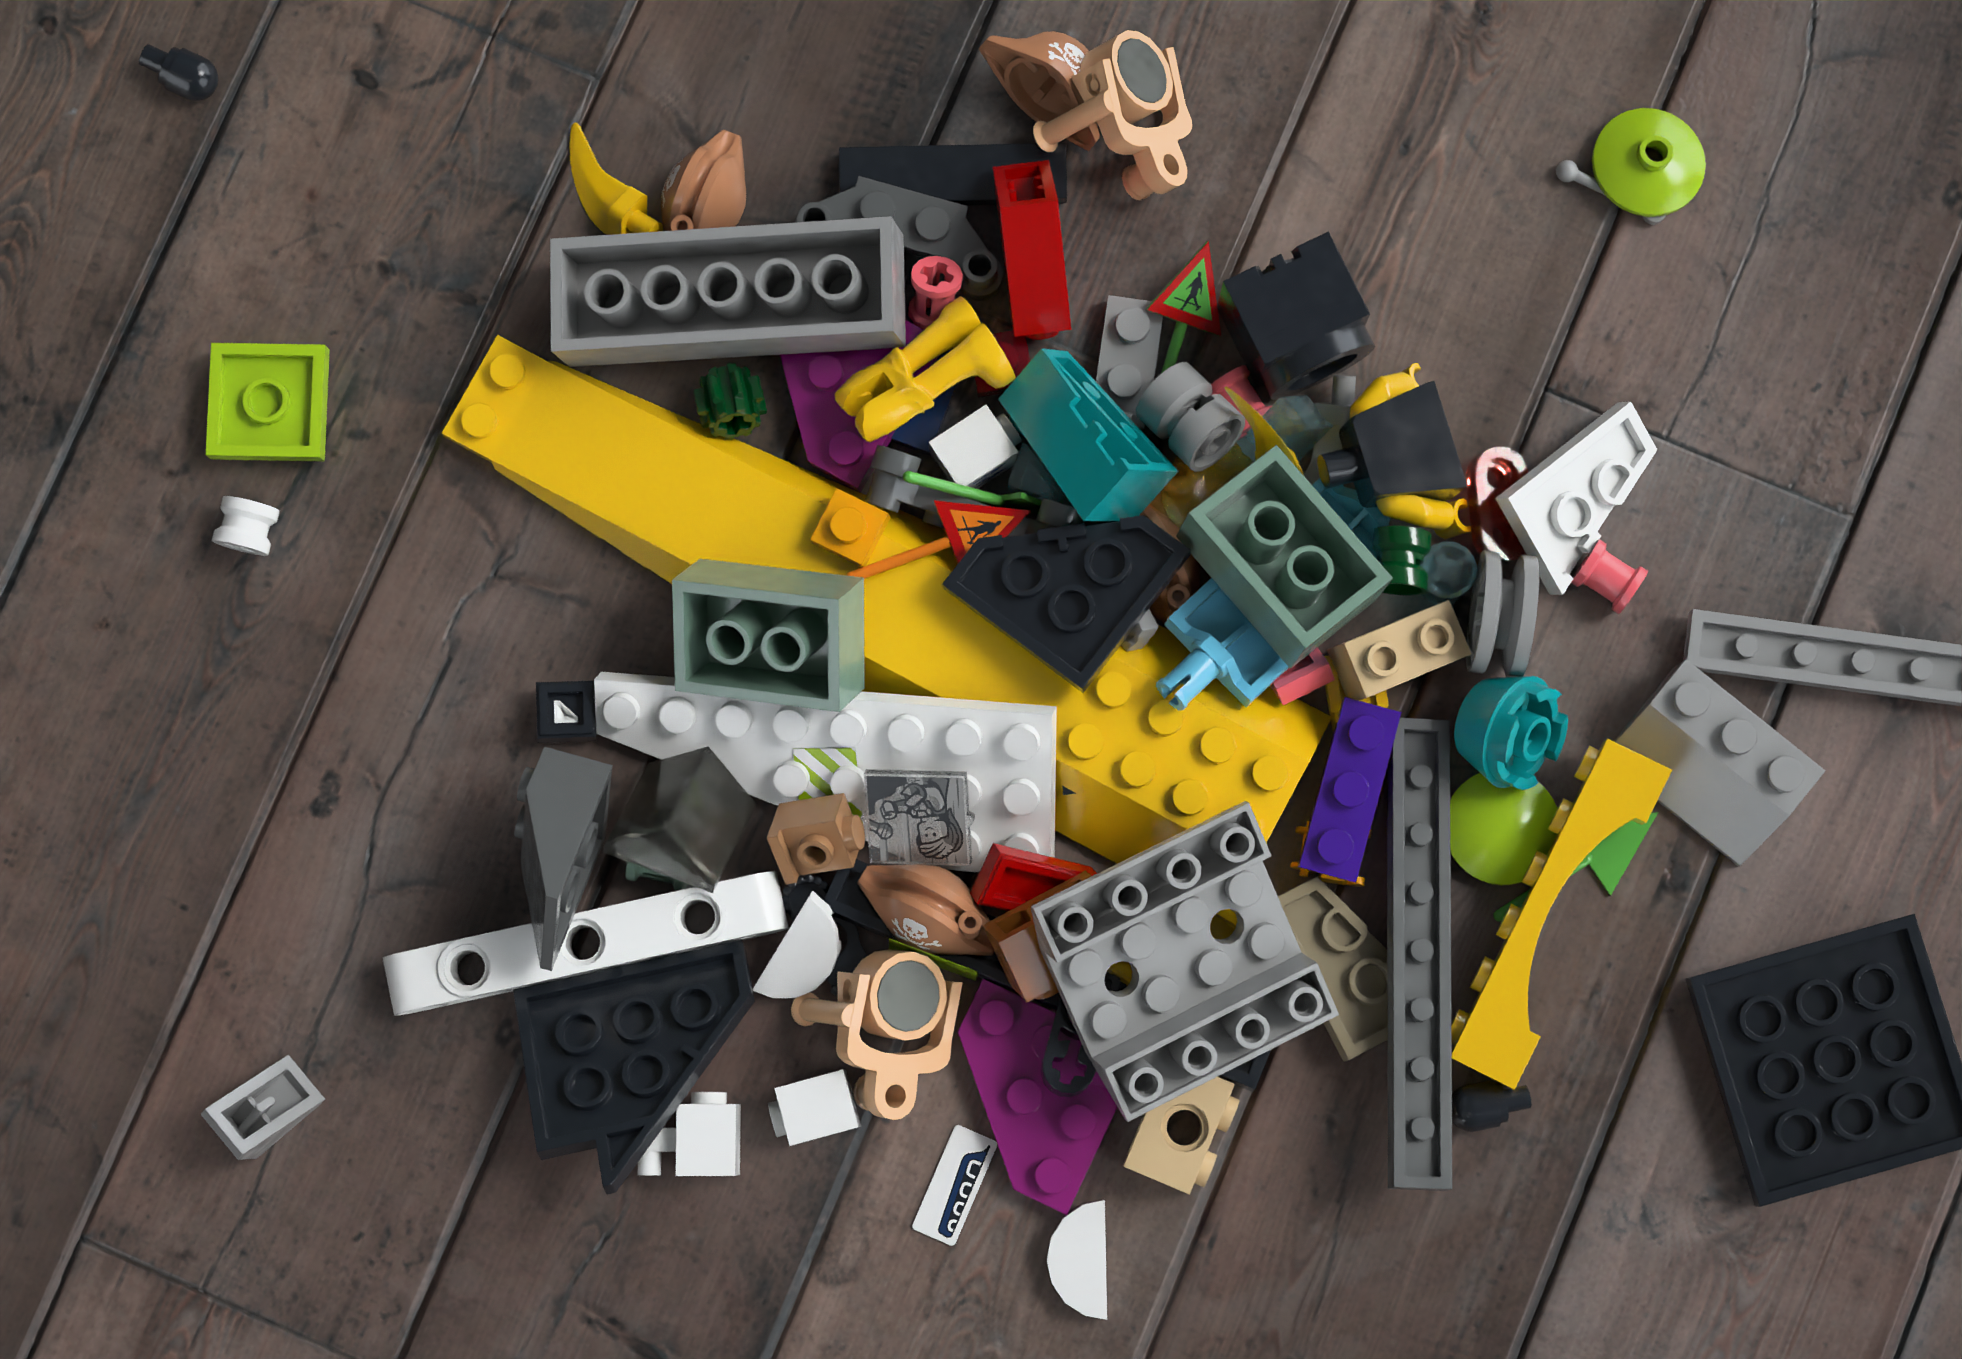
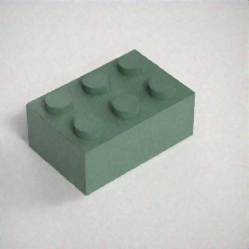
[1176,445,1393,669]
[672,559,865,712]

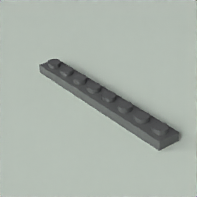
[1387,718,1452,1191]

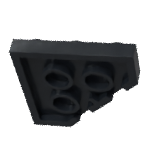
[942,515,1191,693]

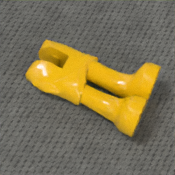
[835,296,1016,443]

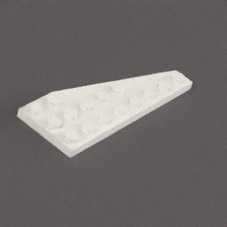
[594,672,1057,872]

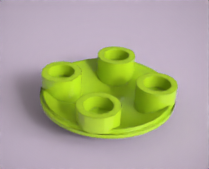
[1450,773,1557,886]

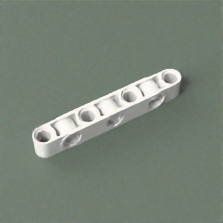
[383,871,789,1016]

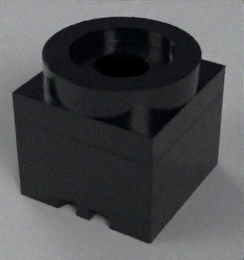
[1217,231,1375,400]

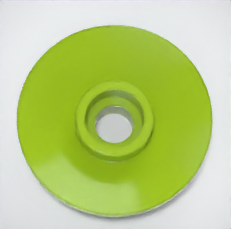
[1592,108,1706,217]

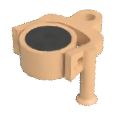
[1033,30,1192,200]
[791,949,963,1120]

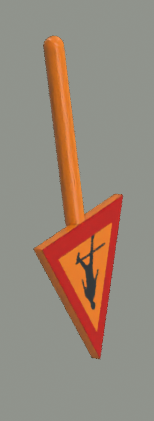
[846,500,1031,579]

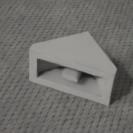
[201,1055,325,1160]

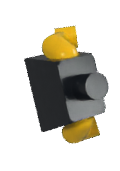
[1317,363,1472,539]

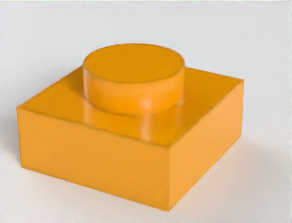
[810,488,890,567]

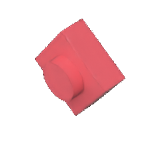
[1270,647,1335,705]

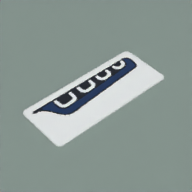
[912,1125,997,1246]

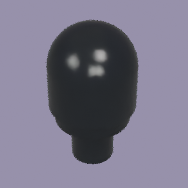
[139,44,219,101]
[1452,1080,1532,1132]

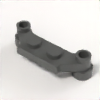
[794,176,1003,301]
[865,445,1084,537]

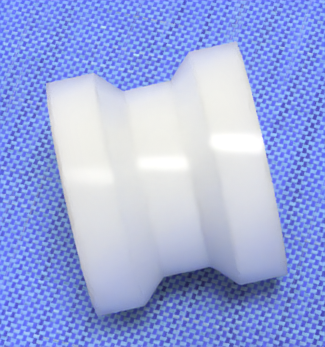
[212,496,280,556]

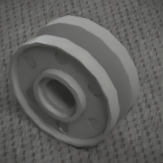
[1466,550,1539,677]

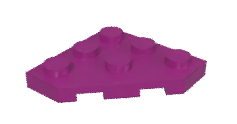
[780,320,939,493]
[958,979,1117,1215]

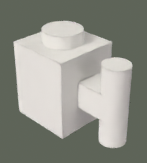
[637,1092,741,1176]

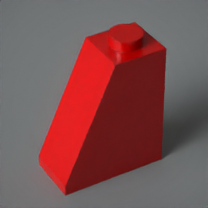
[992,160,1072,340]

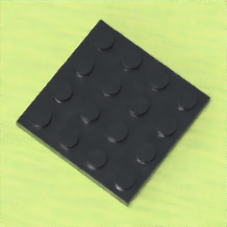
[1685,914,1962,1207]

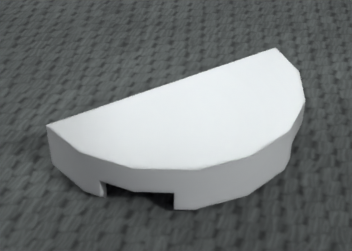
[753,891,841,998]
[1047,1200,1107,1320]

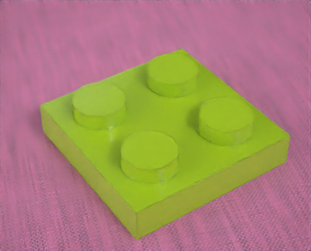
[206,343,330,461]

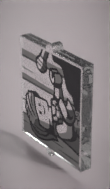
[861,769,975,866]

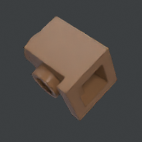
[767,793,865,884]

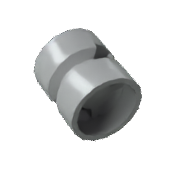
[1136,362,1245,472]

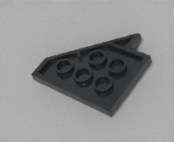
[513,940,755,1195]

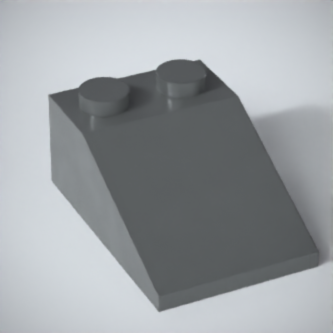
[514,747,613,971]

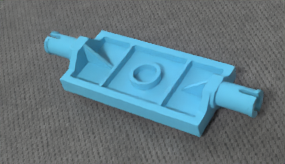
[1156,478,1391,711]

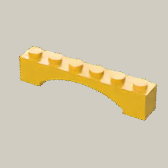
[1451,738,1672,1090]

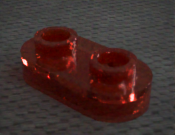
[1466,446,1528,564]

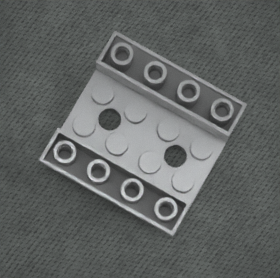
[1031,801,1339,1122]

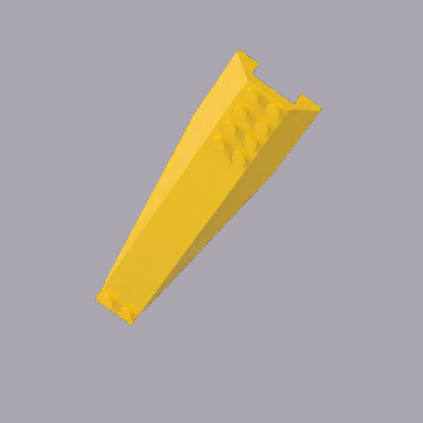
[442,335,1331,864]

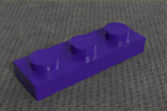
[1298,697,1402,883]

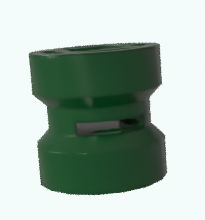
[1372,526,1432,596]

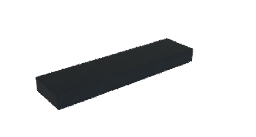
[839,143,1067,205]

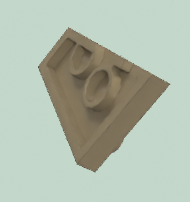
[1278,877,1388,1062]

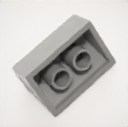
[1614,659,1826,866]

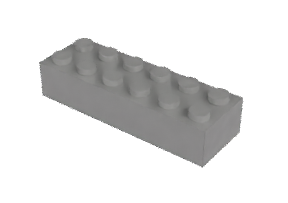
[550,216,906,367]

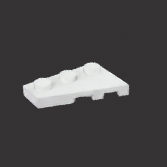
[1495,402,1657,595]

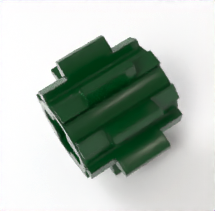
[693,363,767,440]

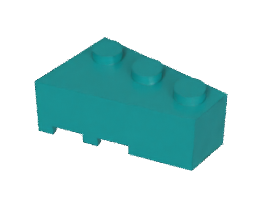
[998,349,1178,521]

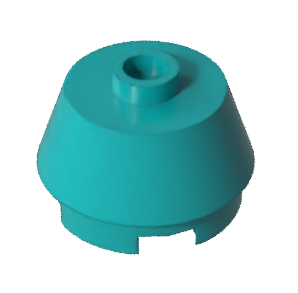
[1454,676,1568,790]

